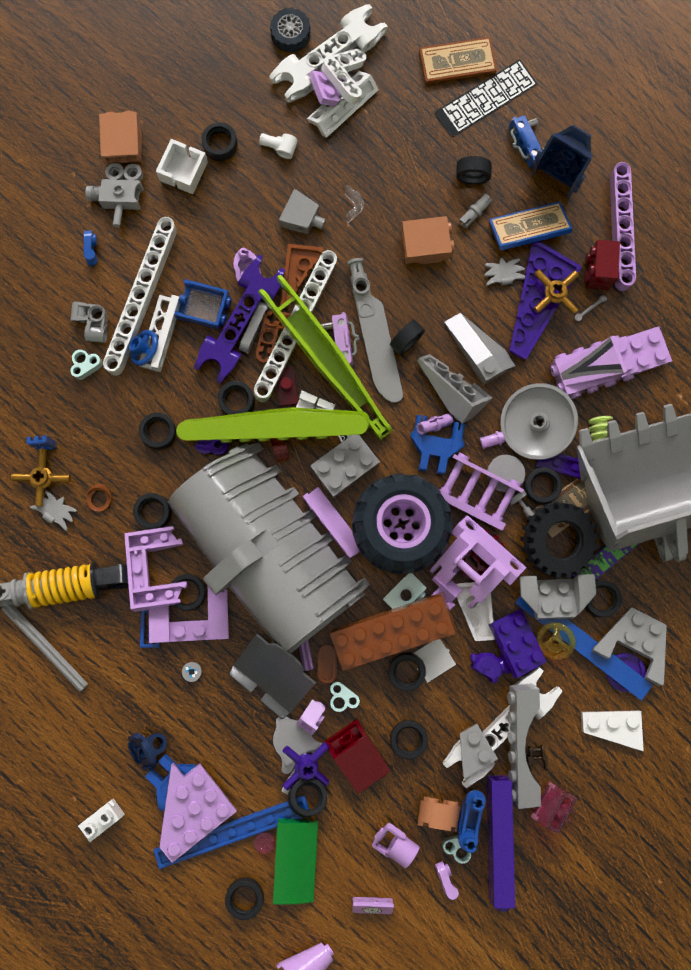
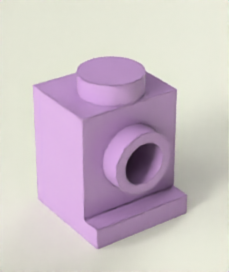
[296,700,325,735]

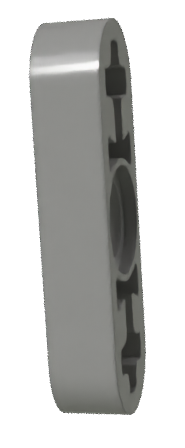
[239,301,269,354]

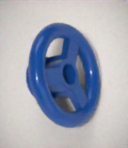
[129,330,158,366]

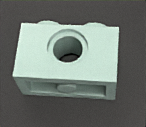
[382,573,427,609]

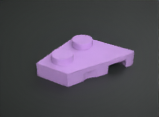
[309,70,342,106]

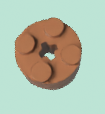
[417,796,460,832]

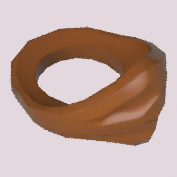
[86,483,112,512]

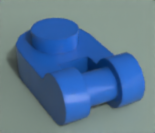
[84,231,98,267]

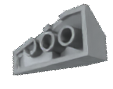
[417,354,493,423]

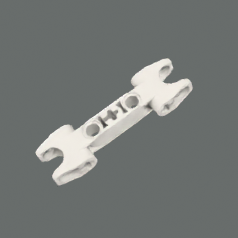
[269,4,388,103]
[443,667,562,788]

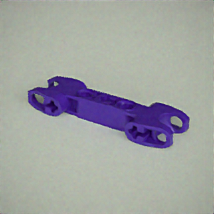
[193,254,286,384]

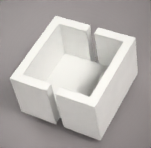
[156,139,208,194]

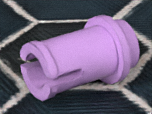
[480,431,505,449]

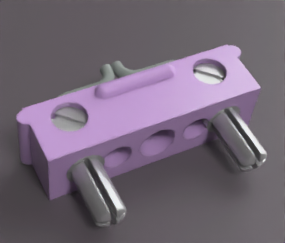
[321,312,359,366]

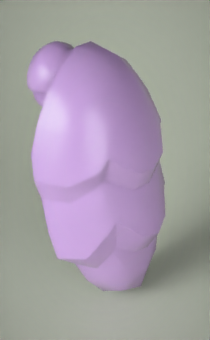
[233,248,261,281]

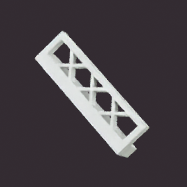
[307,71,379,138]
[139,295,180,372]

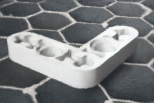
[321,49,366,104]

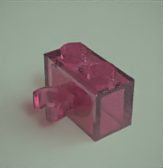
[531,782,577,834]

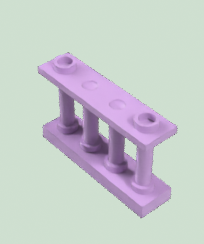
[439,452,524,531]

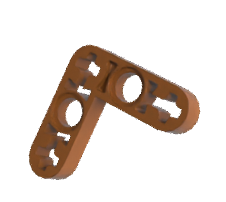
[256,310,291,364]

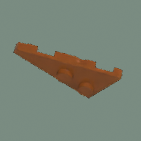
[280,244,324,309]

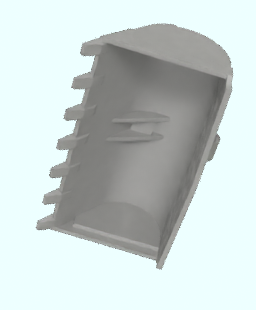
[167,442,370,653]

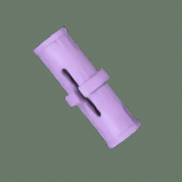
[416,413,454,435]

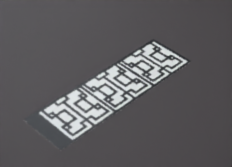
[434,59,537,137]

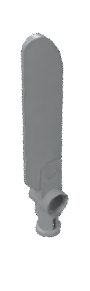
[347,258,403,403]

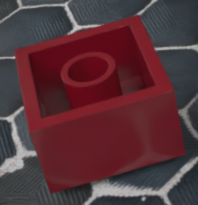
[584,240,620,290]

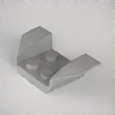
[519,574,596,620]

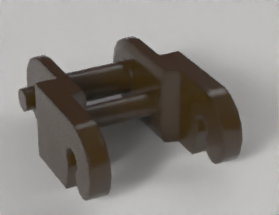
[526,745,548,772]

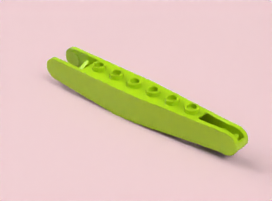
[258,275,393,441]
[176,407,370,443]

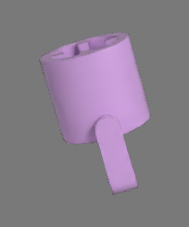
[372,823,419,869]

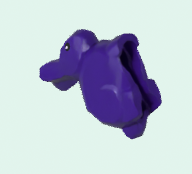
[470,652,511,684]

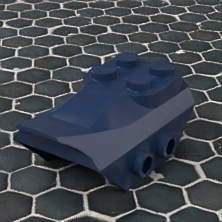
[531,125,592,198]

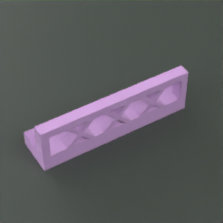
[303,487,360,559]

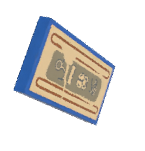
[489,202,572,251]

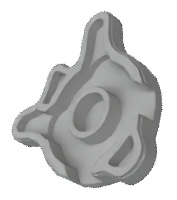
[273,716,323,774]

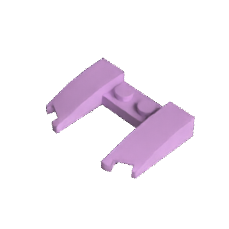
[124,526,187,612]
[149,586,229,643]

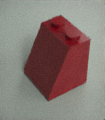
[325,719,391,794]

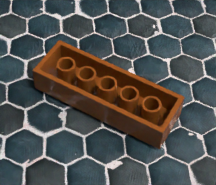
[330,592,457,671]

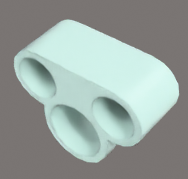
[70,350,103,380]
[330,681,360,712]
[442,834,471,864]

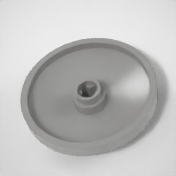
[501,383,578,460]

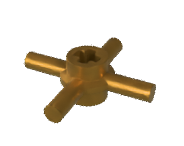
[533,269,579,315]
[11,449,71,507]

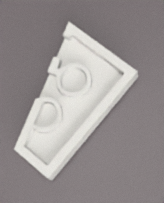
[456,582,495,641]
[581,711,643,751]

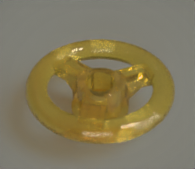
[536,623,576,660]

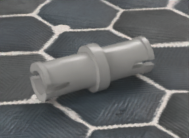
[459,194,493,229]

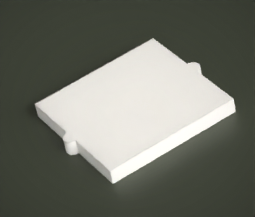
[412,639,456,683]

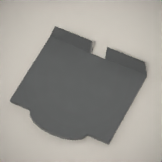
[229,634,316,719]

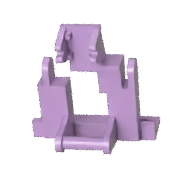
[430,515,526,610]

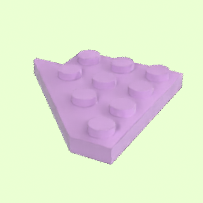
[160,763,237,862]

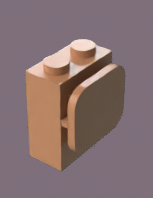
[99,110,142,164]
[401,216,455,264]

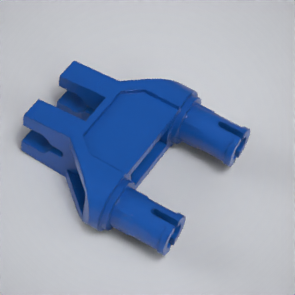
[410,415,466,475]
[145,754,197,812]
[458,790,486,853]

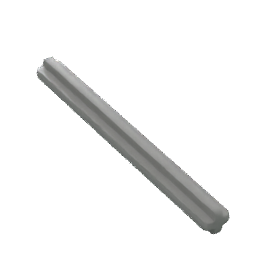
[2,605,88,691]

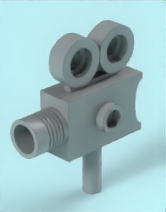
[85,163,144,228]

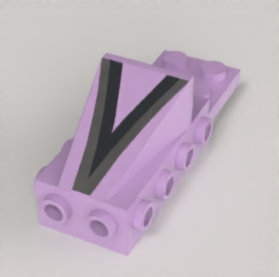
[550,326,672,399]

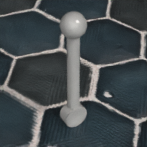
[574,295,607,322]

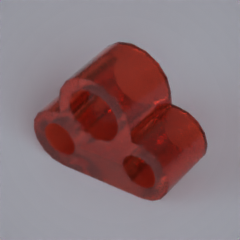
[270,438,290,462]

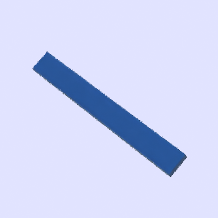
[515,595,653,701]
[153,795,310,869]

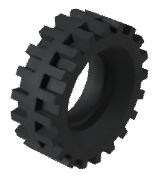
[520,503,600,578]

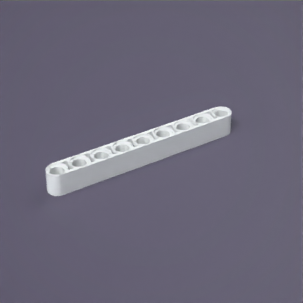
[103,217,177,376]
[253,250,337,402]

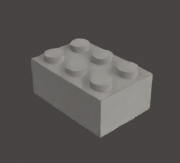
[310,435,380,499]

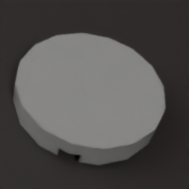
[487,455,525,493]

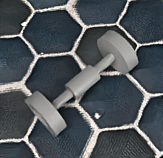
[510,491,534,518]

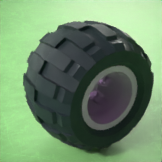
[352,473,453,574]

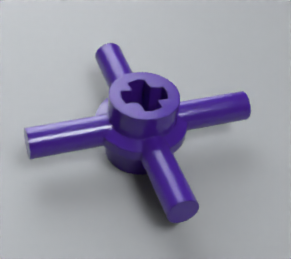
[283,742,330,791]

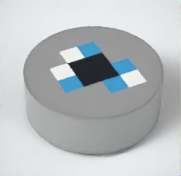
[182,662,202,682]

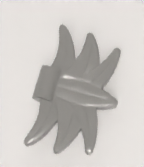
[484,258,525,286]
[30,491,77,531]

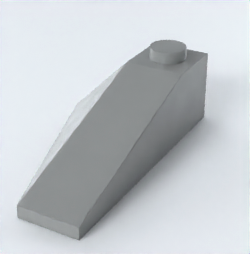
[444,313,515,386]

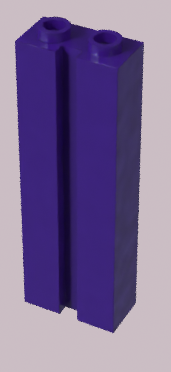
[486,775,515,912]

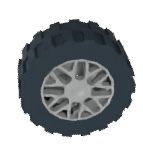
[270,7,310,53]

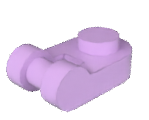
[435,861,459,900]

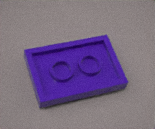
[488,609,547,679]

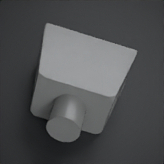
[279,189,326,234]

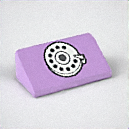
[352,897,394,914]

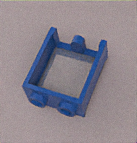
[174,279,232,331]

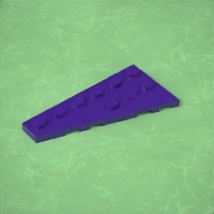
[509,241,582,361]

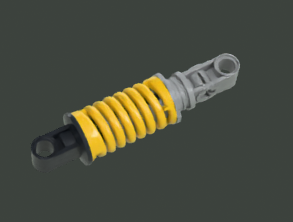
[0,562,129,609]

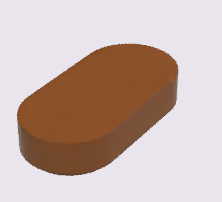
[317,644,337,684]

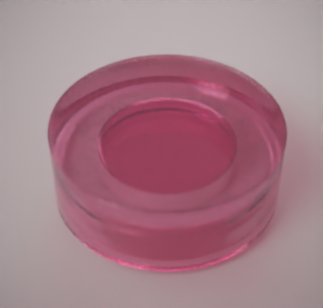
[254,831,275,853]

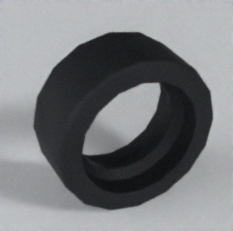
[202,122,237,161]
[456,156,492,185]
[390,319,425,355]
[218,381,255,415]
[139,412,177,450]
[524,467,562,505]
[133,493,172,530]
[171,574,206,611]
[585,580,622,617]
[388,653,426,692]
[390,720,428,760]
[288,778,327,818]
[225,877,264,920]

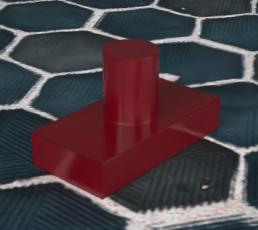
[277,367,298,407]

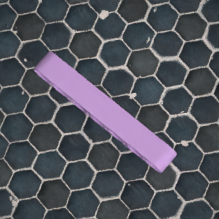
[610,162,636,291]

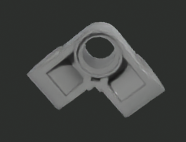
[70,302,109,343]

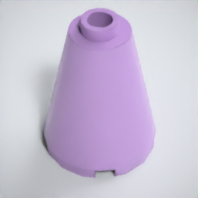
[276,942,334,970]

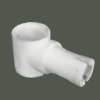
[259,133,298,159]

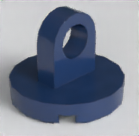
[128,732,167,772]

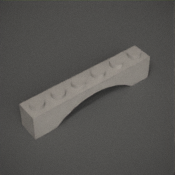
[507,684,541,809]

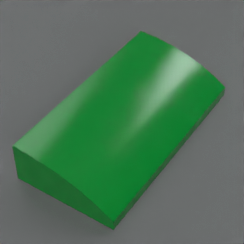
[273,818,318,904]

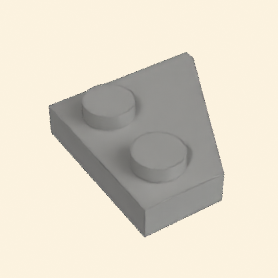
[459,723,498,779]

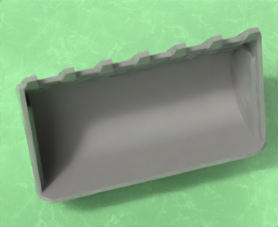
[576,404,691,562]

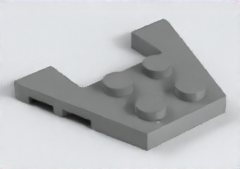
[591,607,667,687]

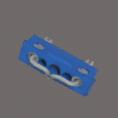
[509,115,544,168]

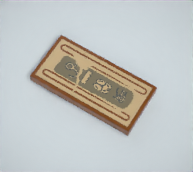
[419,37,497,84]

